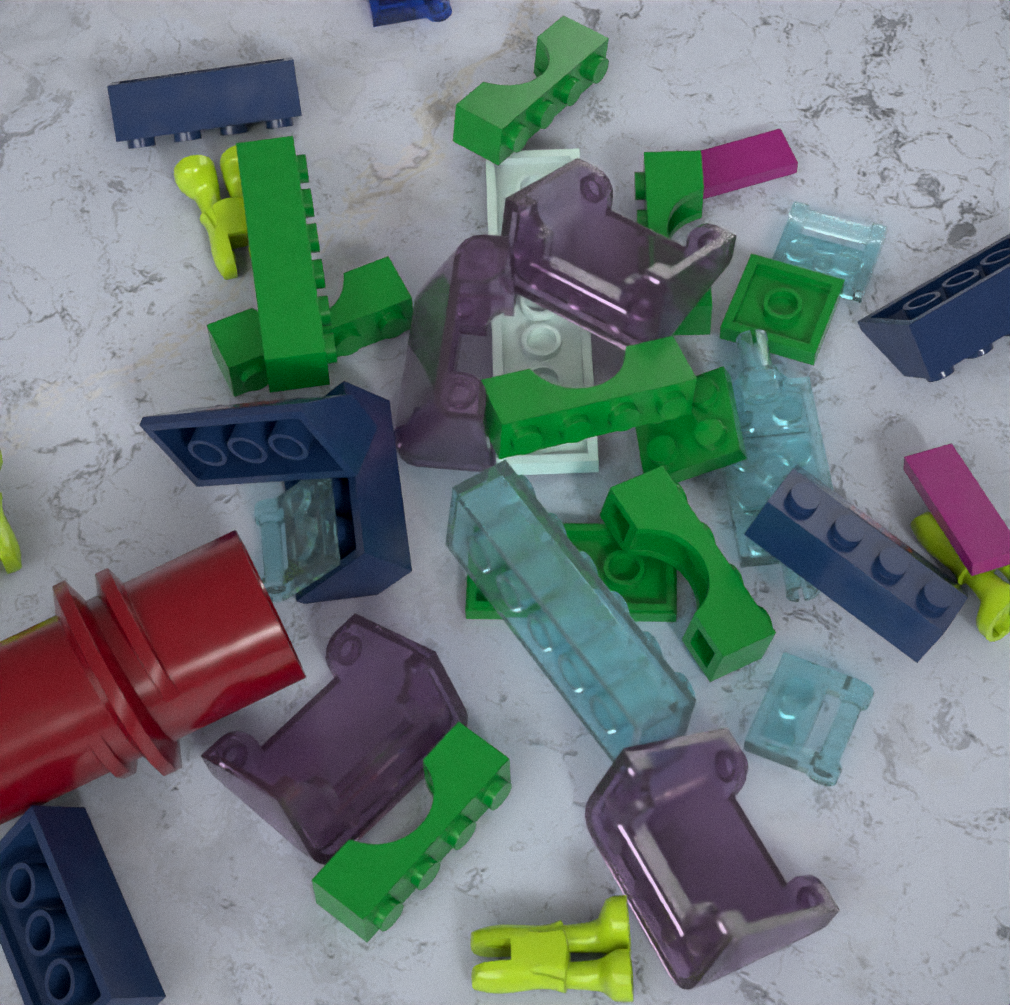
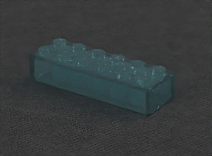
[445,459,697,782]

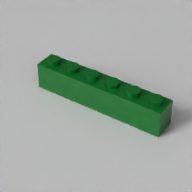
[236,136,337,393]

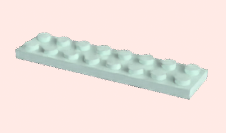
[486,148,599,476]

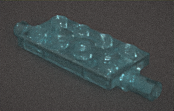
[722,330,834,602]

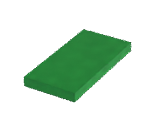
[465,521,677,622]

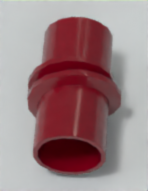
[0,530,307,825]

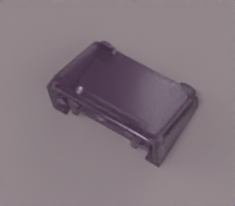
[498,158,737,350]
[394,235,517,473]
[201,613,468,865]
[585,727,840,990]

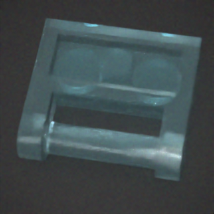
[772,201,888,303]
[254,478,340,602]
[744,652,874,786]

